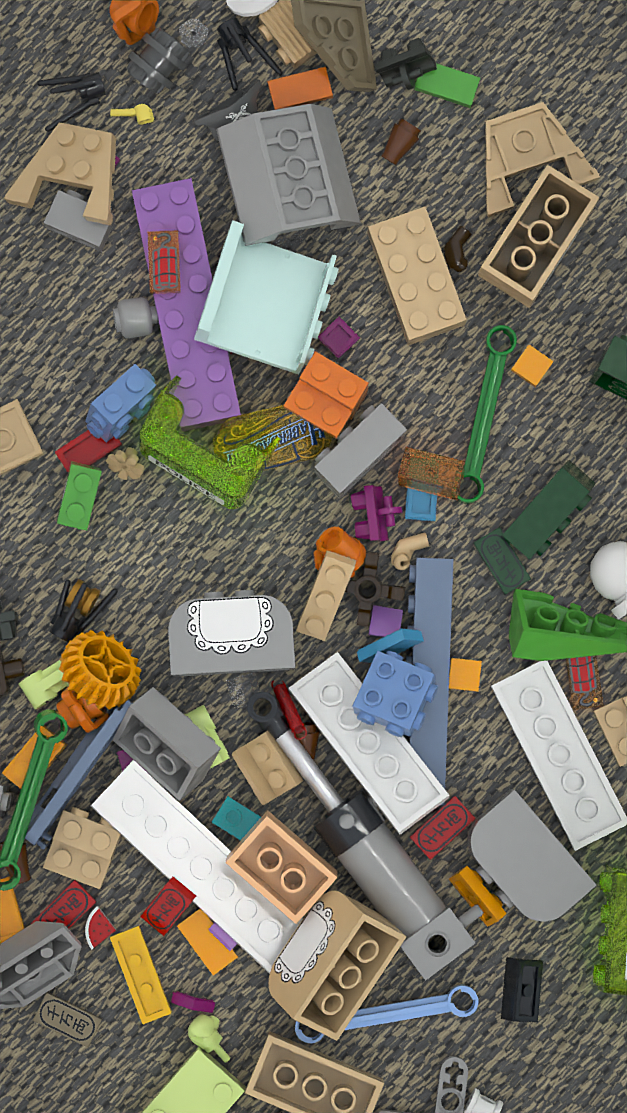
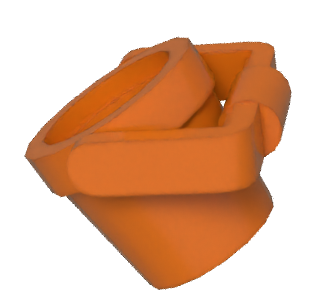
[109,0,159,45]
[313,526,366,578]
[56,686,109,733]

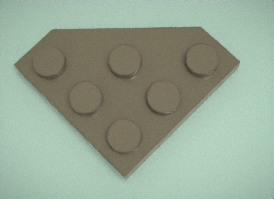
[291,0,377,92]

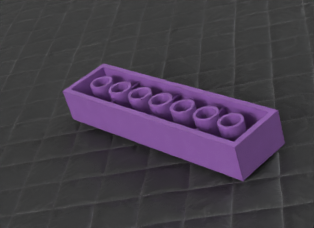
[132,178,242,432]

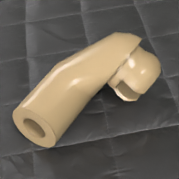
[391,532,429,570]

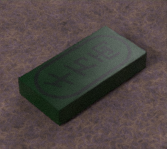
[473,527,531,595]

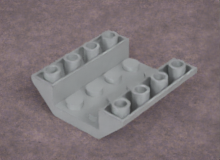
[216,104,361,246]

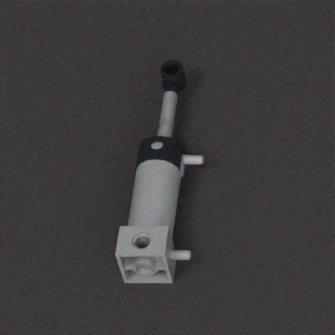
[247,692,484,981]

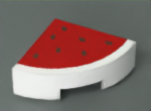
[85,906,116,950]

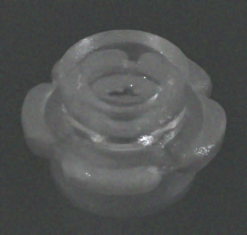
[179,19,209,48]

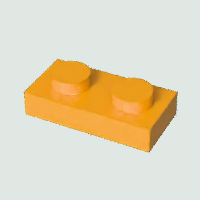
[449,865,507,927]

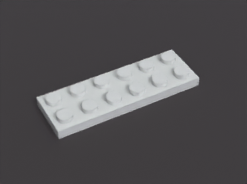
[289,652,449,835]
[491,661,627,851]

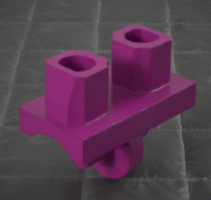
[351,485,403,542]

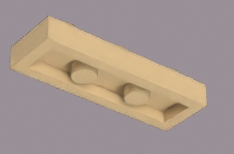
[296,550,356,641]

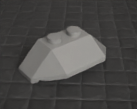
[0,921,82,1009]

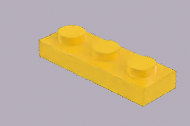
[110,926,172,1024]

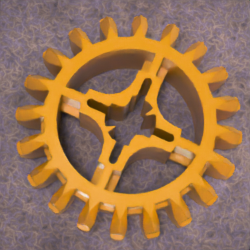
[59,630,141,710]

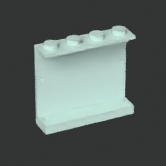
[194,220,339,375]

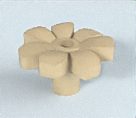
[106,447,145,480]

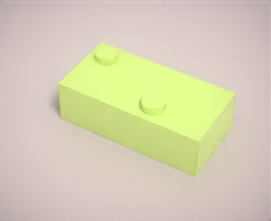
[141,1047,246,1113]

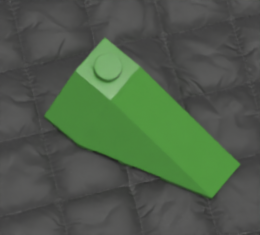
[509,589,627,661]

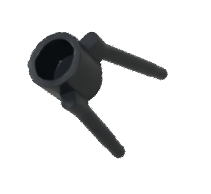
[217,18,283,91]
[37,72,106,132]
[49,580,118,642]

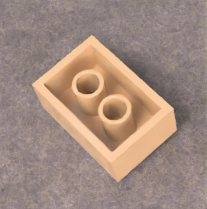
[225,810,338,924]

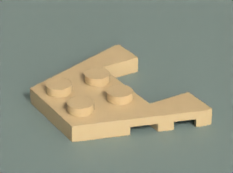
[485,102,600,217]
[4,122,116,225]

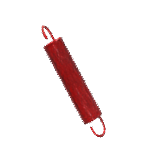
[271,680,307,740]

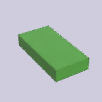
[414,63,480,108]

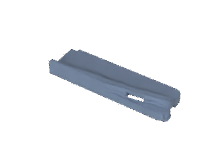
[24,699,133,850]

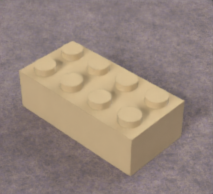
[367,207,467,346]
[245,1031,384,1113]

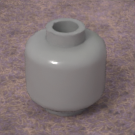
[113,297,158,339]

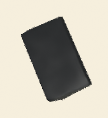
[501,957,543,1023]

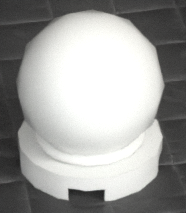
[590,541,627,620]

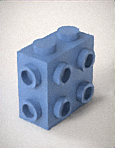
[85,364,157,443]
[352,651,438,737]

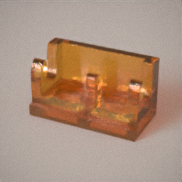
[398,447,465,500]

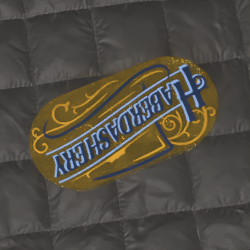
[213,405,333,475]

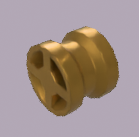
[65,579,101,617]

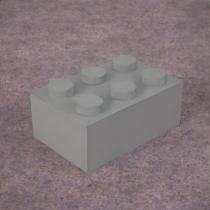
[314,403,407,499]
[113,687,221,801]

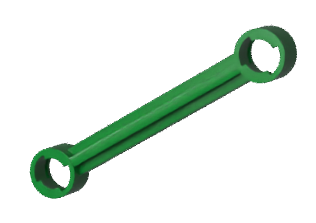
[453,325,517,504]
[0,709,68,891]

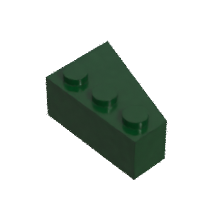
[502,460,596,560]

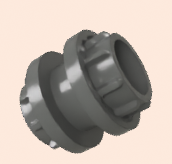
[127,28,189,94]

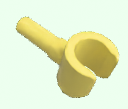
[110,104,154,125]

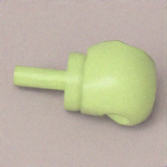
[188,1014,231,1063]

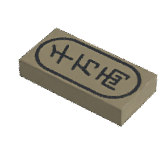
[33,992,102,1047]

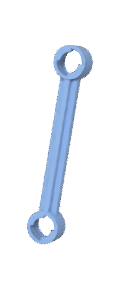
[295,984,478,1043]

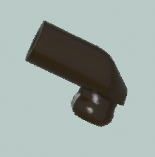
[444,226,472,272]

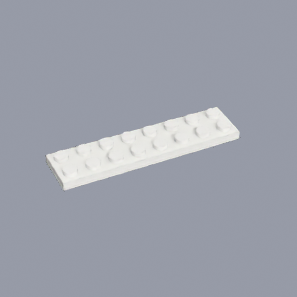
[91,760,303,974]

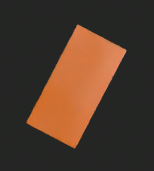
[267,67,333,110]

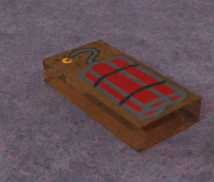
[147,230,181,294]
[565,655,604,710]

